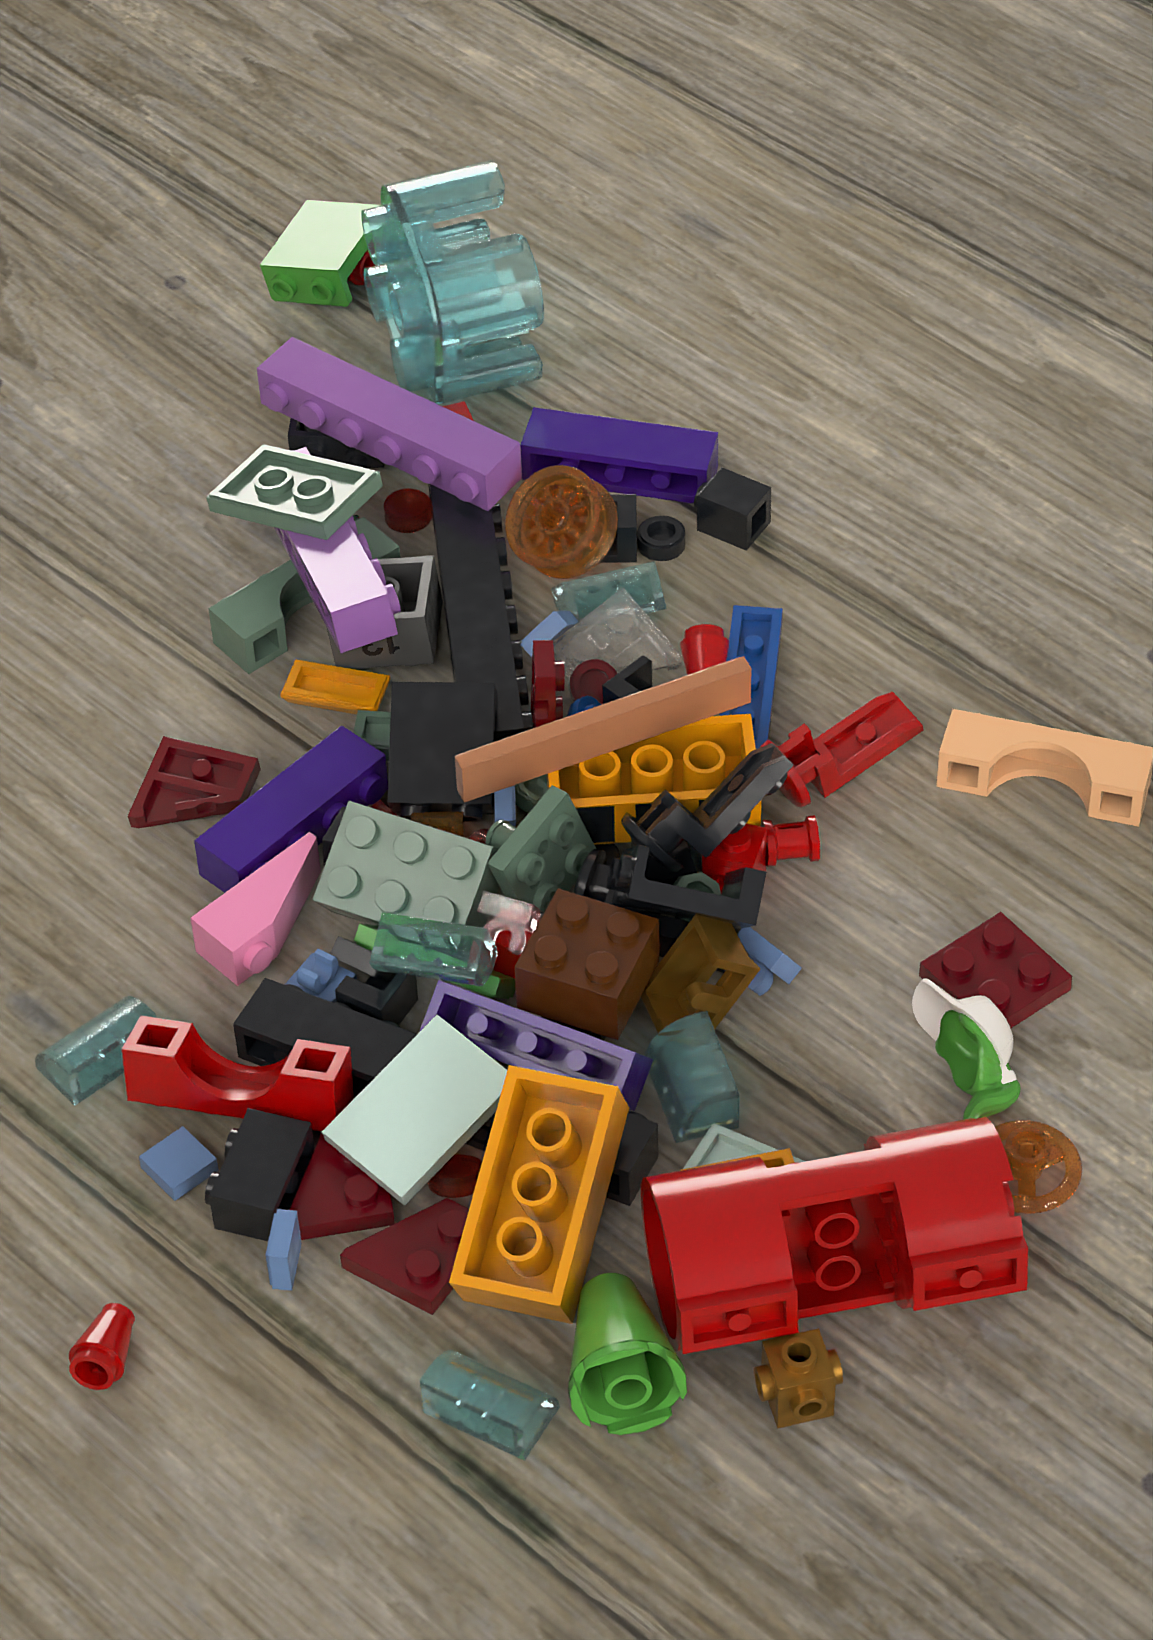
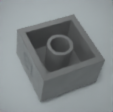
[327,555,443,670]

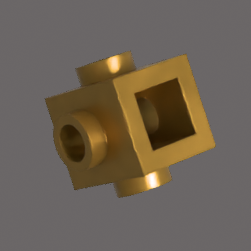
[753,1328,843,1429]

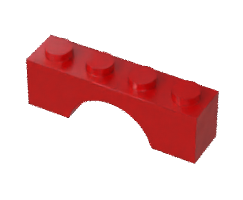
[122,1016,354,1131]

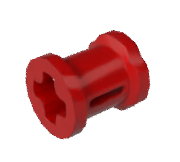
[761,815,820,867]

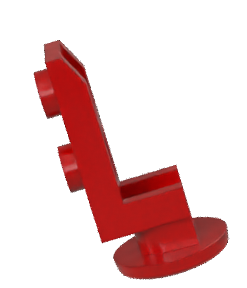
[760,692,924,808]

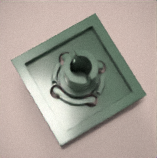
[486,785,596,916]

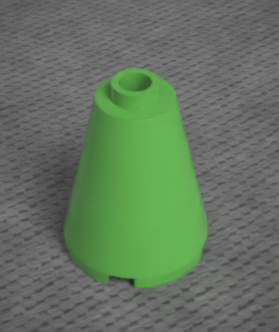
[568,1273,687,1435]

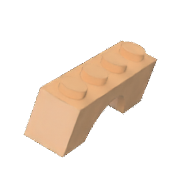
[937,709,1153,827]

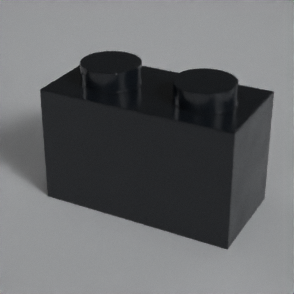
[205,1108,315,1241]

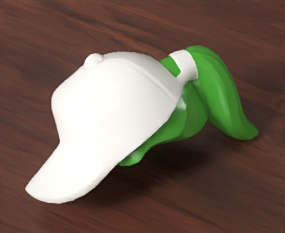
[912,978,1021,1120]

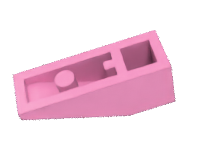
[191,832,321,986]

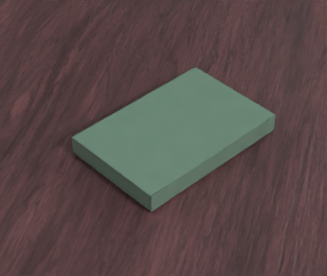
[206,444,383,540]

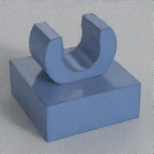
[737,927,802,996]
[284,949,357,1003]

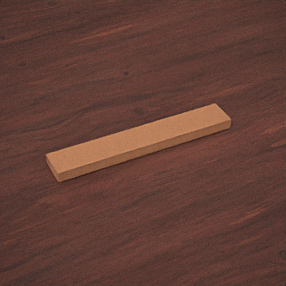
[455,656,752,803]

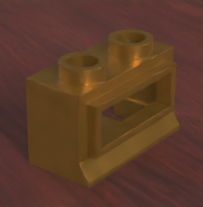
[641,914,760,1046]

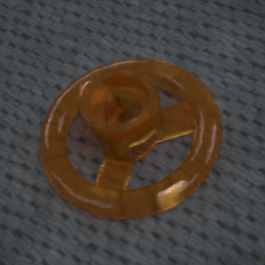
[995,1120,1082,1214]

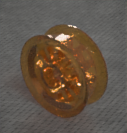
[505,465,618,579]

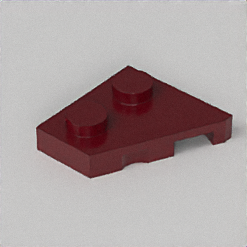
[530,640,565,728]
[128,736,261,829]
[290,1134,395,1240]
[340,1198,469,1315]

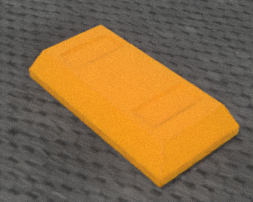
[280,659,391,714]

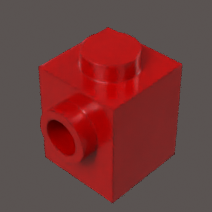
[702,823,767,894]

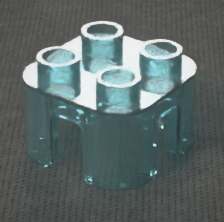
[361,160,544,405]

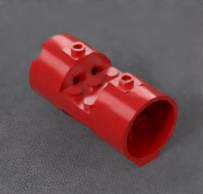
[641,1117,1028,1354]

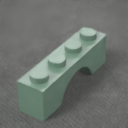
[208,517,401,674]

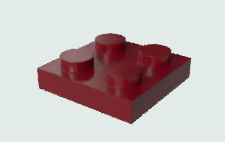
[919,912,1073,1028]

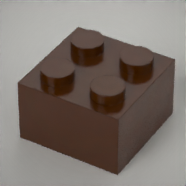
[515,888,659,1040]

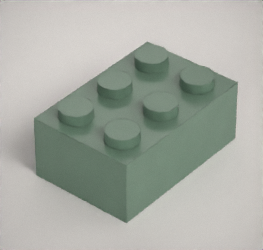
[312,801,499,959]

